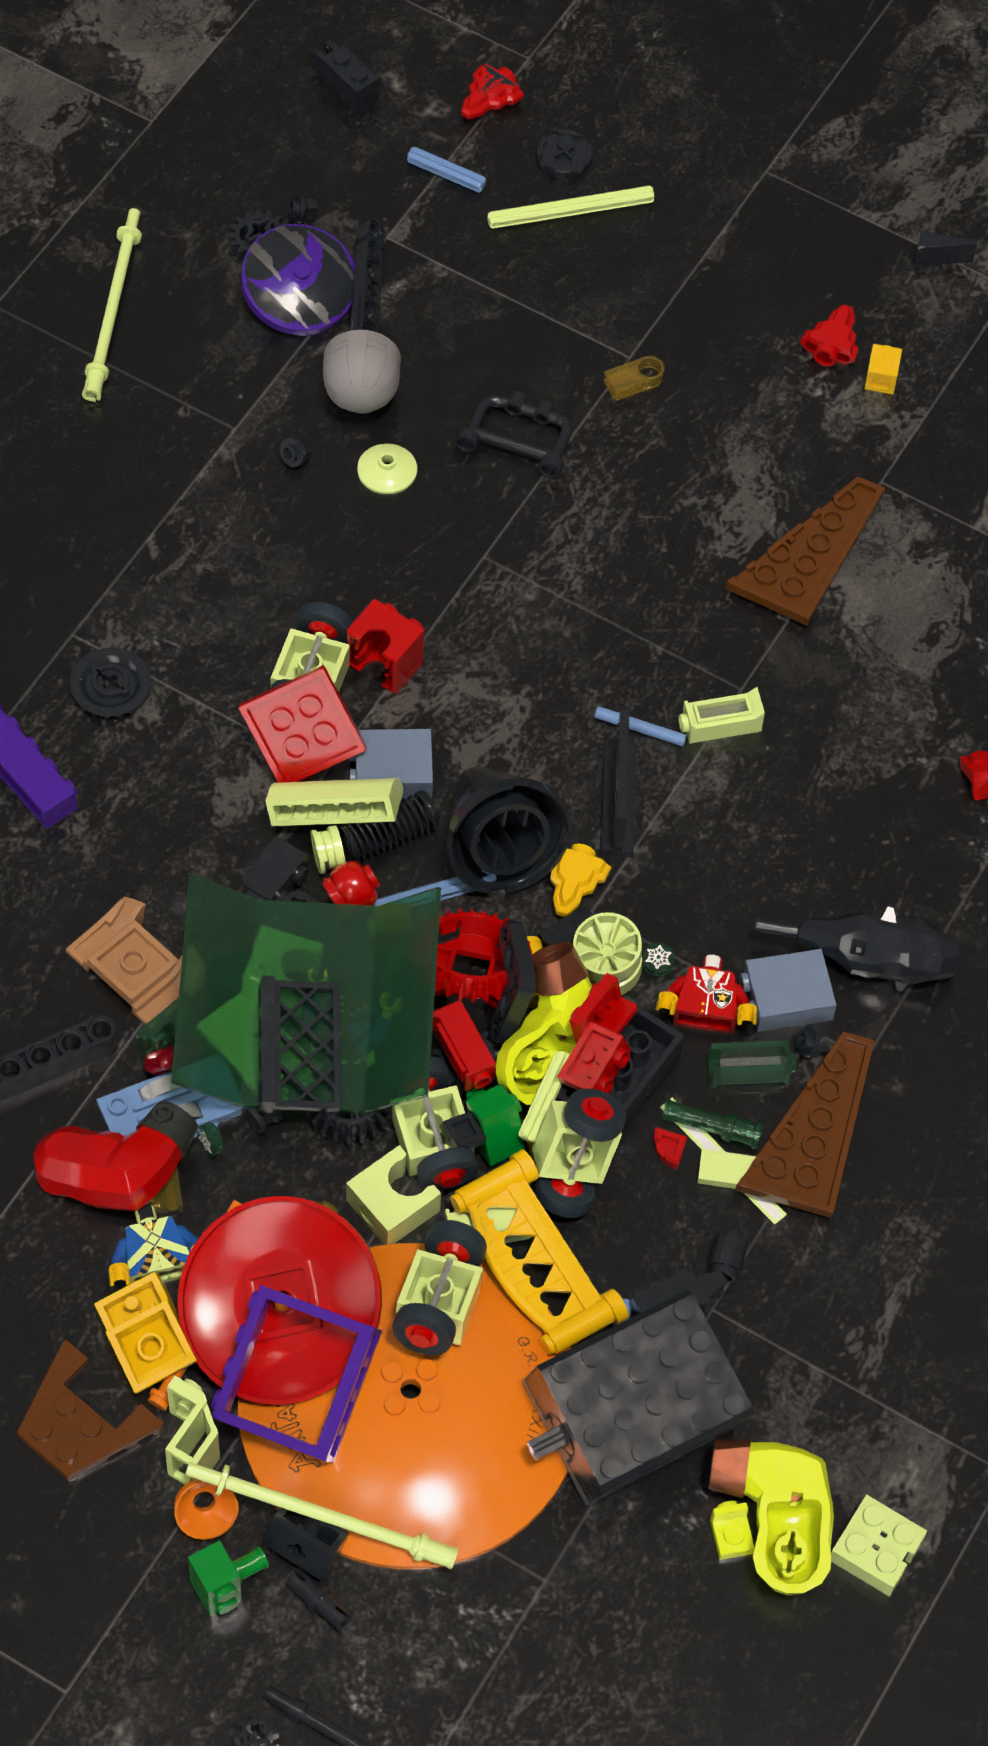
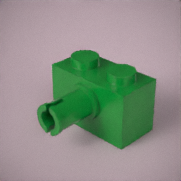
[466,1084,525,1166]
[188,1540,269,1616]

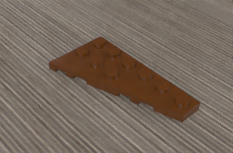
[725,476,885,625]
[735,1031,875,1218]

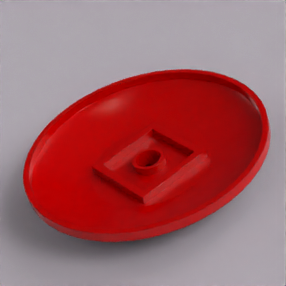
[178,1196,382,1405]

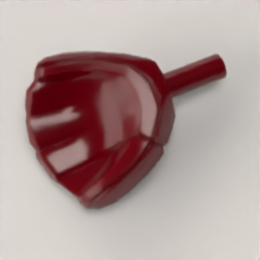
[144,1044,206,1074]

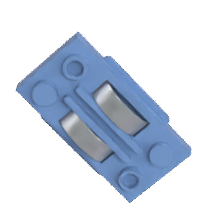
[96,1053,244,1137]

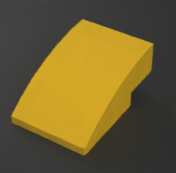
[94,1272,197,1394]

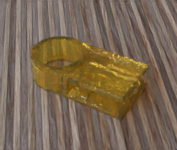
[603,356,664,401]

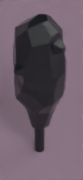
[755,906,960,991]

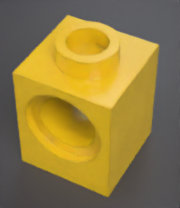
[865,344,902,394]

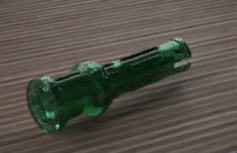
[662,1099,764,1150]

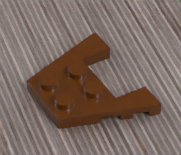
[17,1340,164,1481]

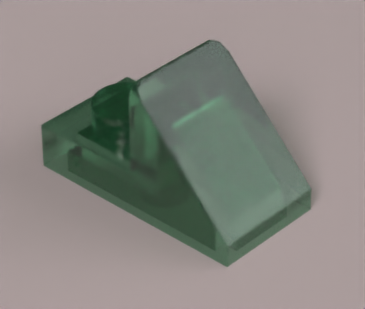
[136,993,190,1056]

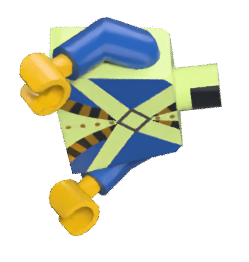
[109,1205,199,1286]

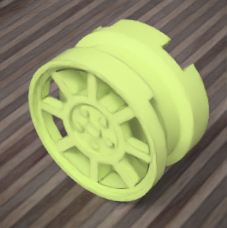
[310,825,345,874]

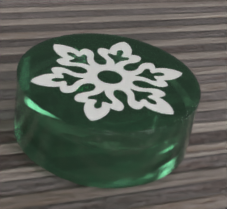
[642,943,675,976]
[197,1121,224,1156]

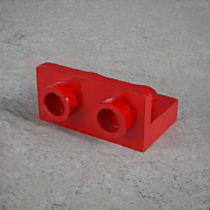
[557,1022,631,1094]

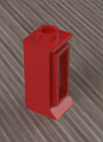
[426,1000,496,1091]

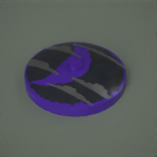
[241,224,355,336]

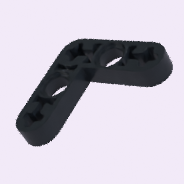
[489,920,536,1043]

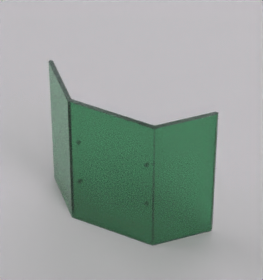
[171,874,441,1113]

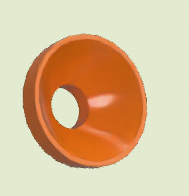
[174,1479,238,1540]

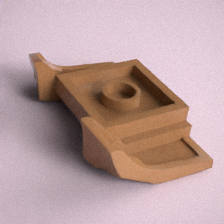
[66,897,204,1033]

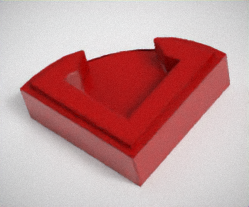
[653,1127,687,1170]

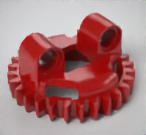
[412,908,532,1009]

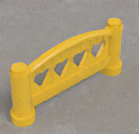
[450,1149,629,1355]

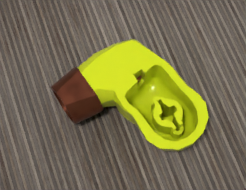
[496,942,592,1105]
[709,1439,834,1596]

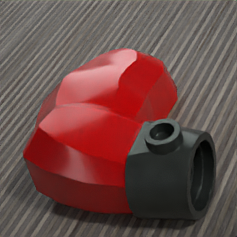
[33,1101,198,1211]

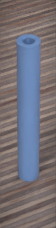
[595,706,687,747]

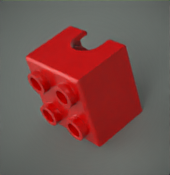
[347,599,424,694]

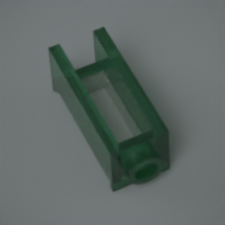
[706,1040,797,1089]

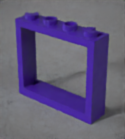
[211,1285,383,1463]

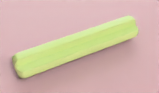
[518,1051,570,1143]

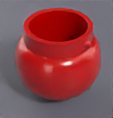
[322,861,381,918]

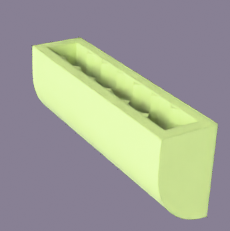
[265,778,404,826]

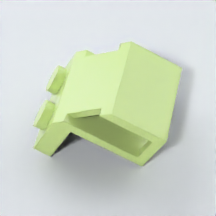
[165,1376,220,1484]

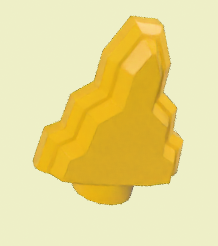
[550,844,611,917]

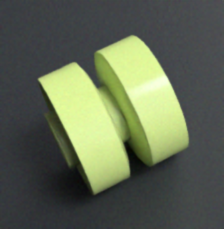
[573,913,642,995]

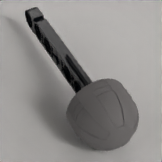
[323,218,401,414]

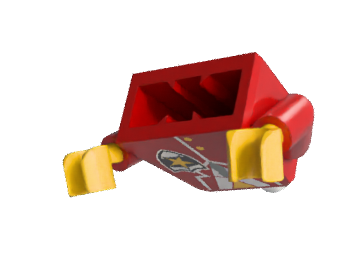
[655,955,757,1034]

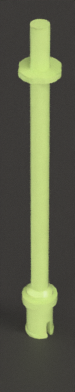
[82,208,142,402]
[185,1462,458,1569]

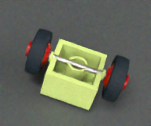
[269,602,353,692]
[389,1057,478,1191]
[532,1089,626,1218]
[392,1220,487,1355]

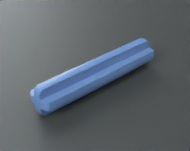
[407,147,486,192]

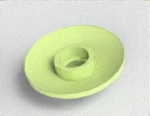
[357,444,417,494]

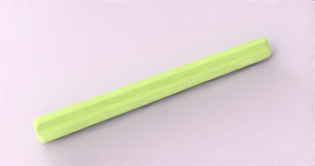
[487,186,654,229]

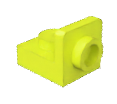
[710,1501,755,1560]

